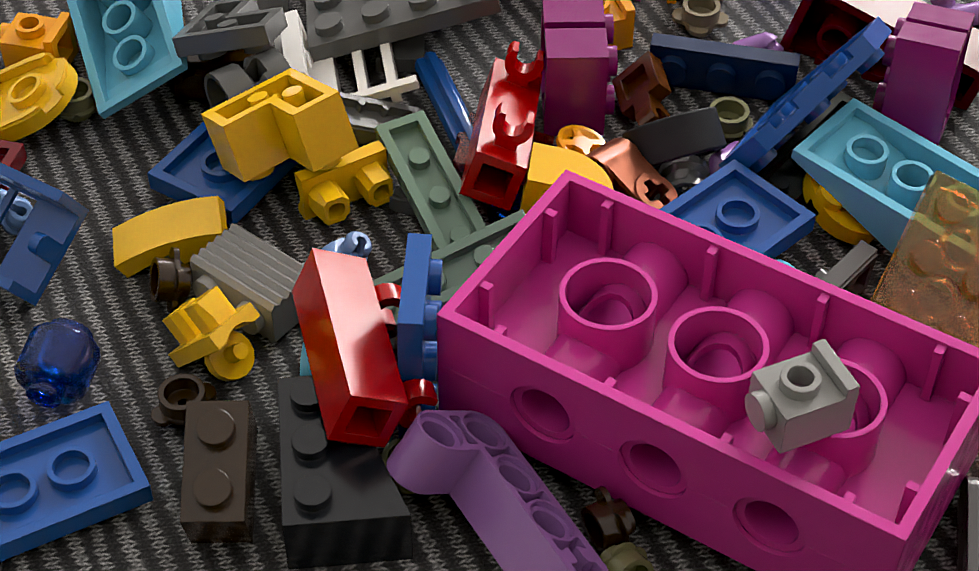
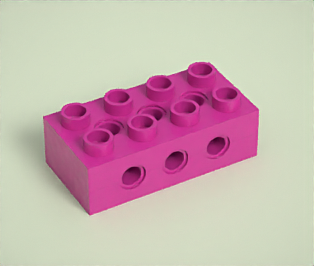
[436,169,979,571]

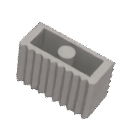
[190,223,304,343]

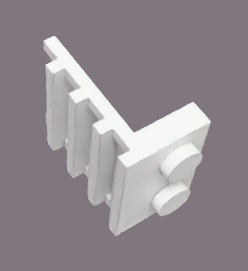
[274,9,419,103]

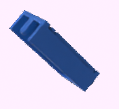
[0,162,89,306]

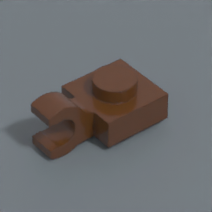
[612,51,672,126]

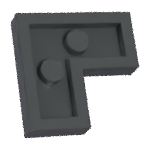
[172,0,288,60]

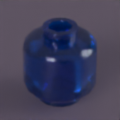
[14,318,101,408]

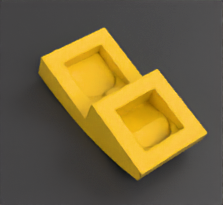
[112,196,228,278]

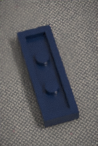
[650,32,800,102]

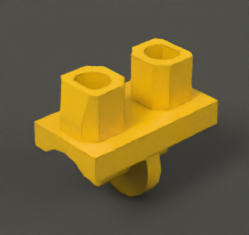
[294,140,393,226]
[162,286,261,381]

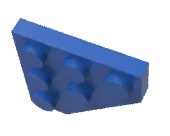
[718,16,892,173]

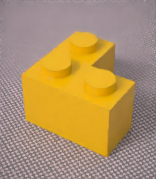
[201,68,359,182]

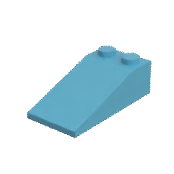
[67,0,188,119]
[791,98,979,304]

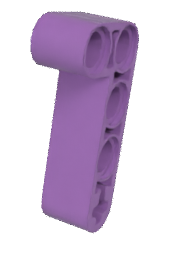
[386,410,609,571]

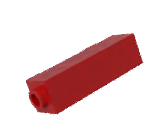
[459,41,545,211]
[292,248,438,448]

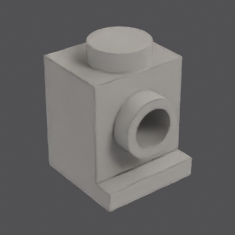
[745,339,860,454]

